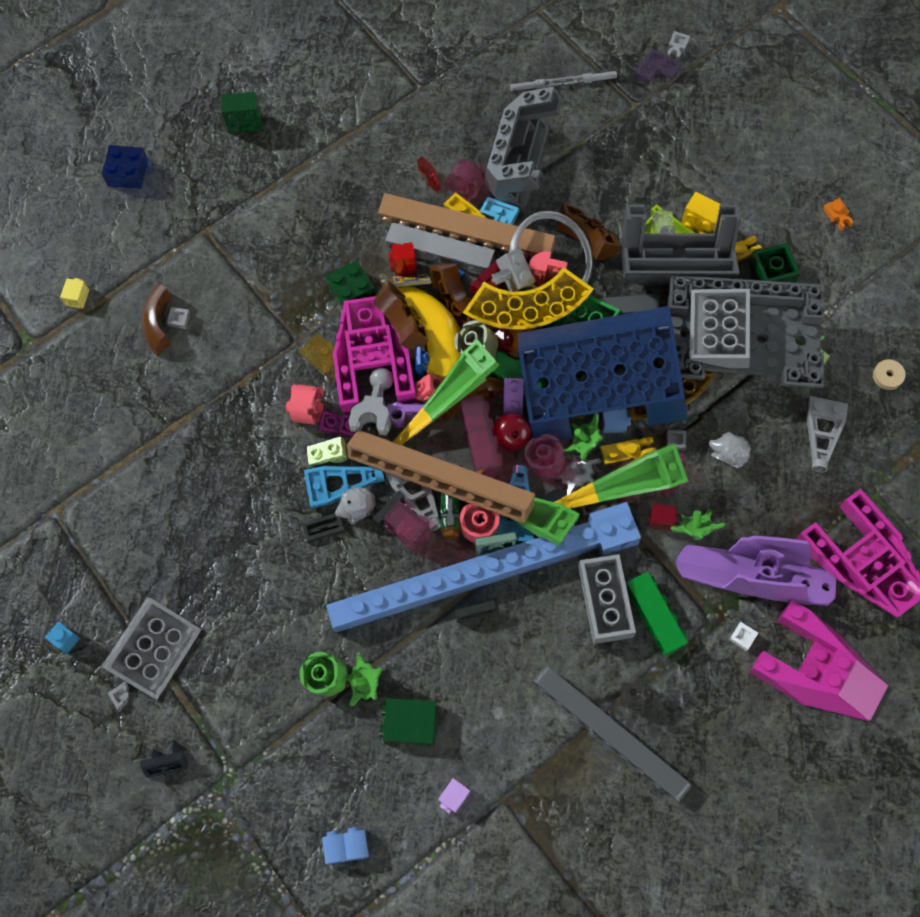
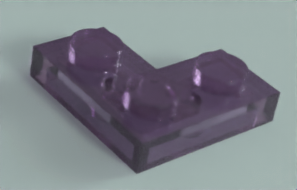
[634,49,682,84]

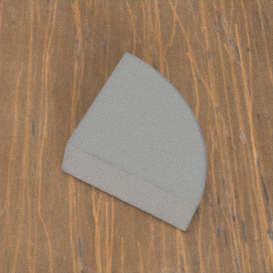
[108,682,130,711]

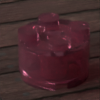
[446,158,485,201]
[525,434,567,480]

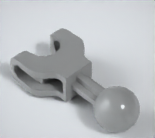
[349,367,394,435]

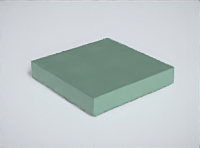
[475,532,516,557]

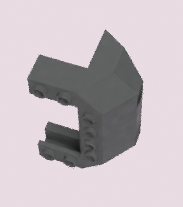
[484,87,563,214]
[622,205,741,285]

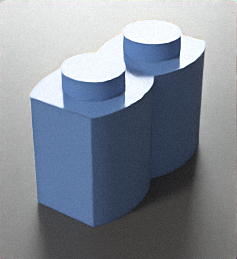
[322,827,369,865]

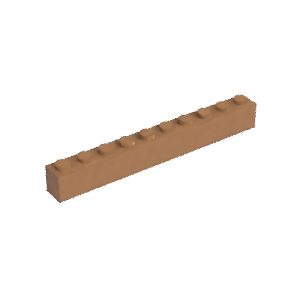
[378,193,556,259]
[347,430,535,523]

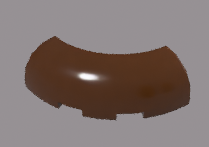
[557,203,621,261]
[430,263,477,326]
[373,281,429,349]
[142,283,173,357]
[434,377,504,421]

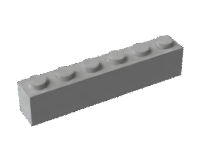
[385,223,495,275]

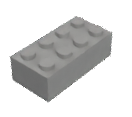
[578,554,636,644]

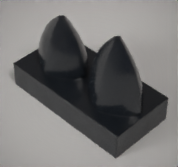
[140,740,188,778]

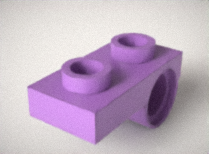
[504,378,523,416]
[387,402,424,428]

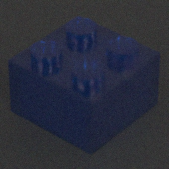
[101,145,148,189]

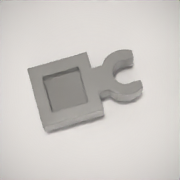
[667,31,690,61]

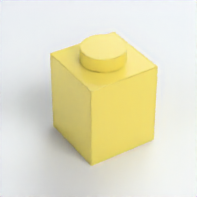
[60,278,89,309]

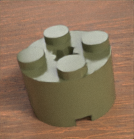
[454,321,498,358]

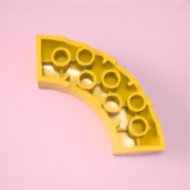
[463,267,594,329]
[397,285,461,379]

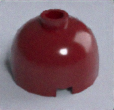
[493,413,531,451]

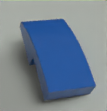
[416,346,430,378]

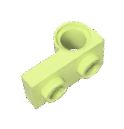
[307,437,347,466]

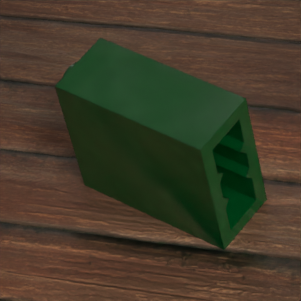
[380,698,437,746]

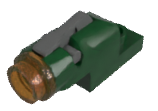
[441,493,461,540]

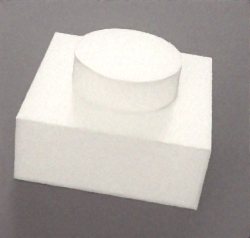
[729,622,758,651]

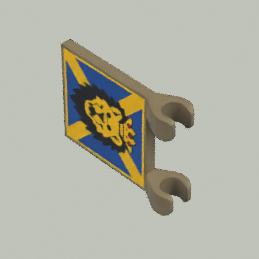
[379,273,431,287]

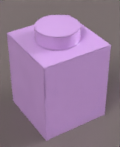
[438,778,470,814]

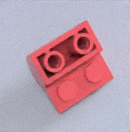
[528,252,568,287]

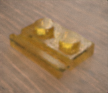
[298,333,335,376]

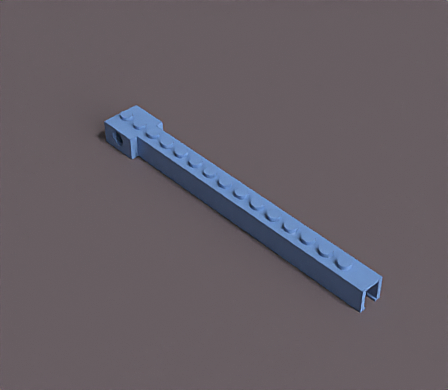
[326,502,641,633]

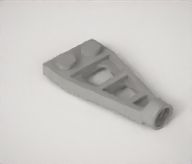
[806,396,848,472]
[384,471,441,532]

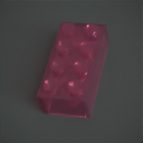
[460,395,503,479]

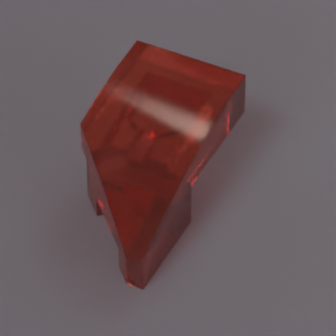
[417,156,441,192]

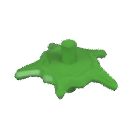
[563,413,603,461]
[671,509,725,540]
[347,653,383,706]

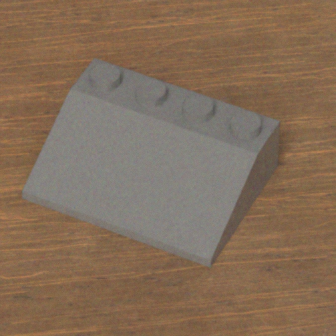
[690,289,750,368]
[102,598,202,700]

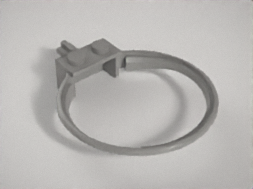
[491,211,594,292]

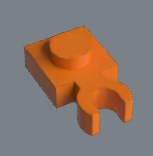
[823,198,853,231]

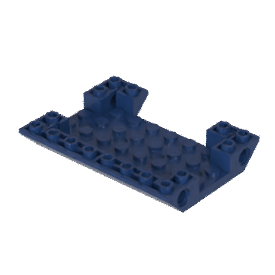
[518,306,688,445]

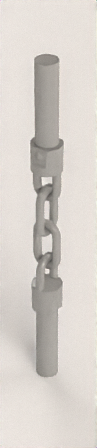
[510,71,617,91]

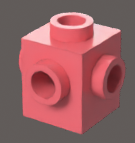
[415,373,444,403]

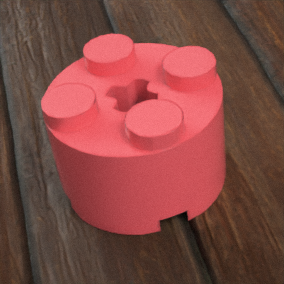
[286,384,324,425]
[460,503,500,543]

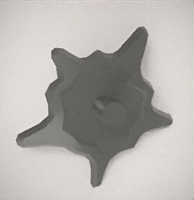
[554,455,602,496]

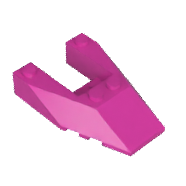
[333,296,416,413]
[795,489,920,618]
[749,600,888,721]

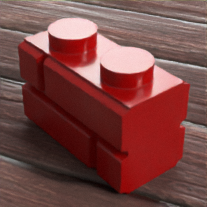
[389,242,417,276]

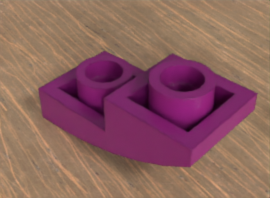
[318,411,356,437]

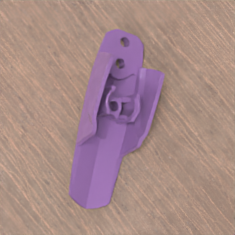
[676,536,836,606]

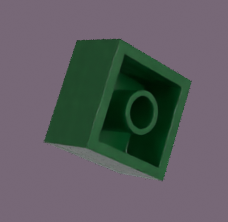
[221,92,262,133]
[748,243,801,283]
[325,260,376,310]

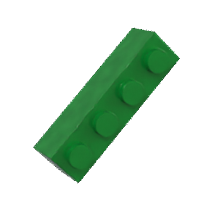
[487,351,549,397]
[626,572,688,657]

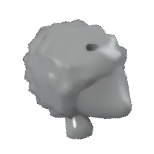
[709,432,751,468]
[335,487,376,524]

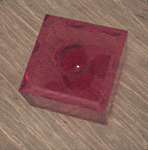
[383,501,431,554]

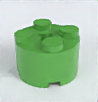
[300,652,347,697]

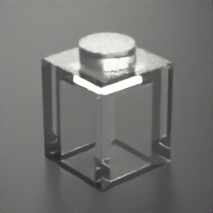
[652,209,675,233]

